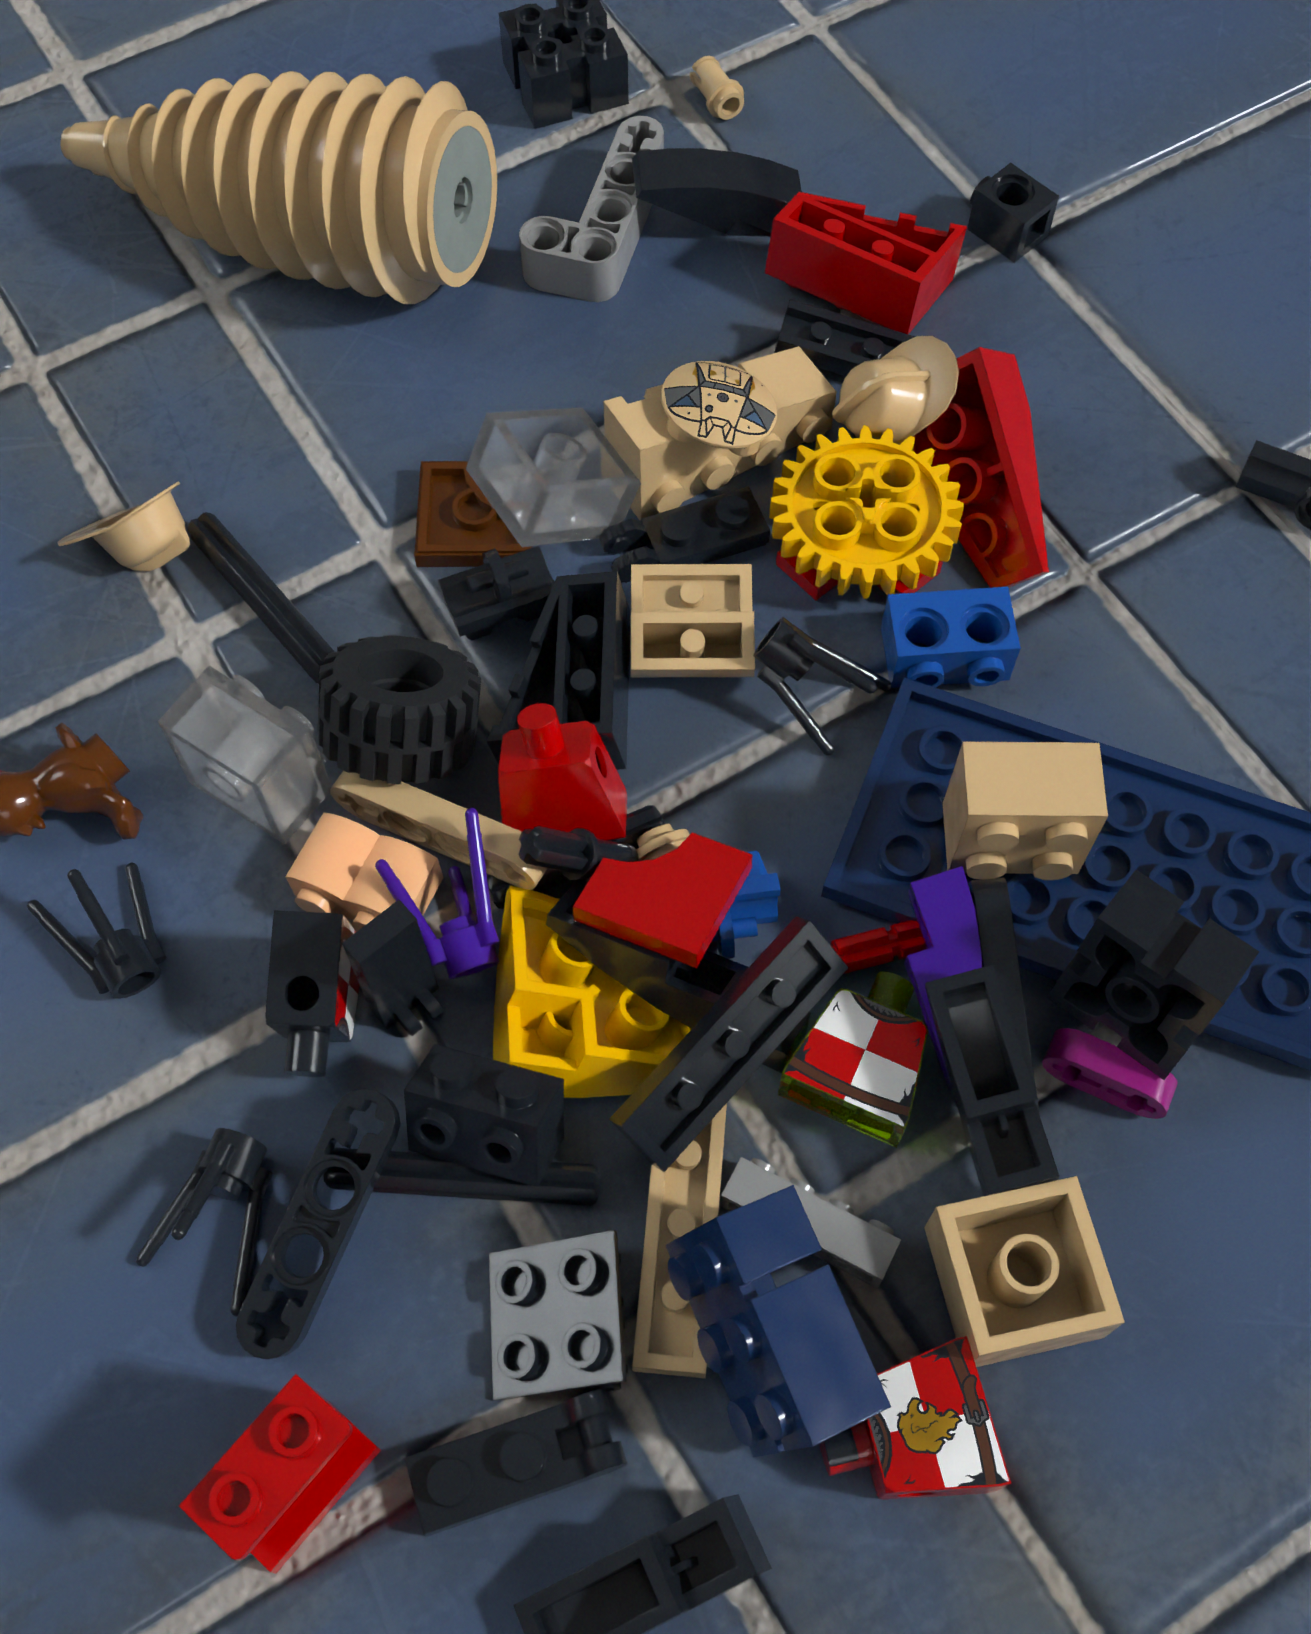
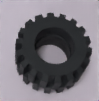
[317,635,481,784]

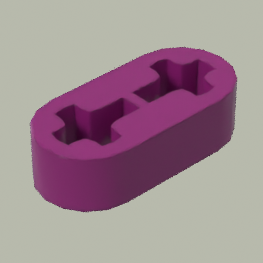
[1042,1028,1178,1119]

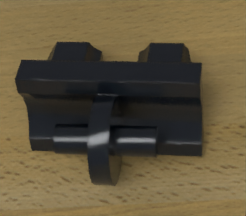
[438,546,555,641]

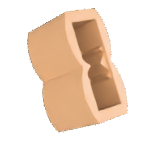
[285,812,444,931]

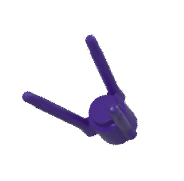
[375,808,500,979]

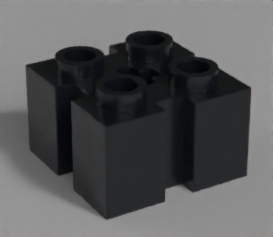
[498,0,629,129]
[1047,870,1259,1080]

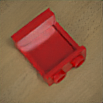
[179,1374,381,1574]

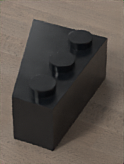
[486,571,631,770]

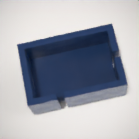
[665,1185,891,1457]

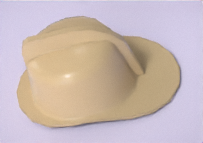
[831,336,959,445]
[57,481,190,571]

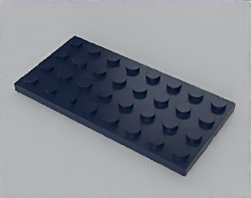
[821,677,1311,1071]

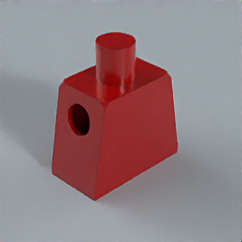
[498,703,627,840]

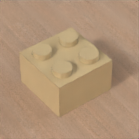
[943,742,1108,880]
[924,1176,1125,1367]

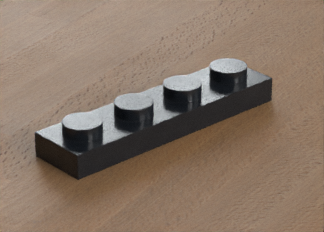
[609,917,848,1172]

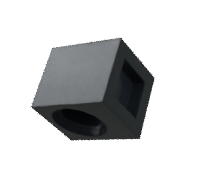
[967,163,1059,263]

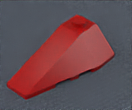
[913,347,1049,588]

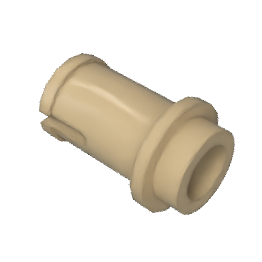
[689,56,744,120]

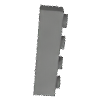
[720,1157,901,1289]

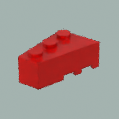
[765,192,967,335]

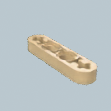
[330,771,547,890]

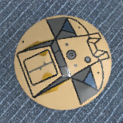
[661,361,777,456]

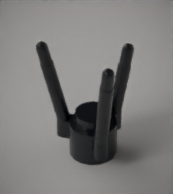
[753,617,892,755]
[27,862,166,999]
[136,1128,273,1317]

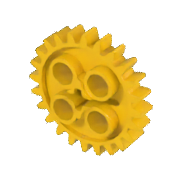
[769,425,964,599]

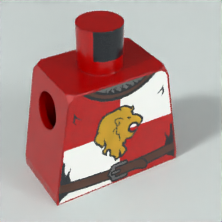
[819,1336,1011,1500]

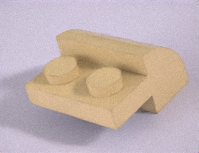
[631,564,755,678]

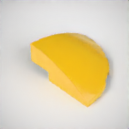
[493,885,692,1098]

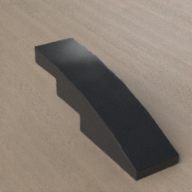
[546,880,811,1073]

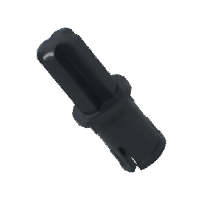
[518,826,638,881]

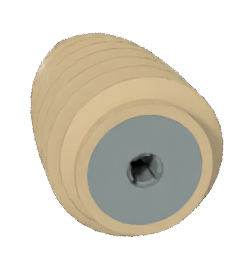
[61,71,497,304]

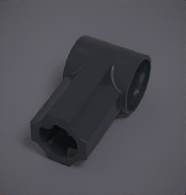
[1236,440,1311,530]

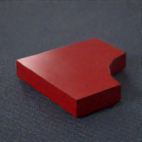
[573,832,753,968]

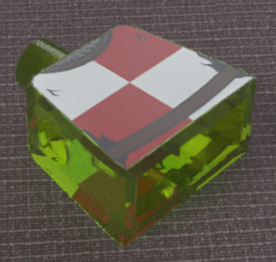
[778,972,929,1148]

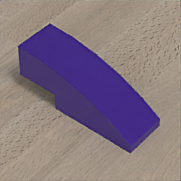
[905,866,982,1091]

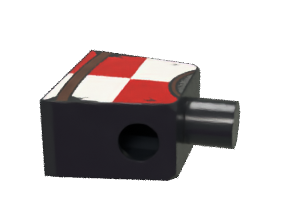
[265,910,360,1077]

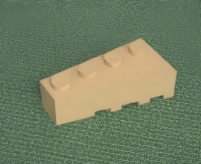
[603,346,837,521]

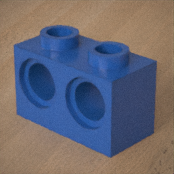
[881,587,1021,688]

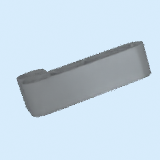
[519,116,664,302]

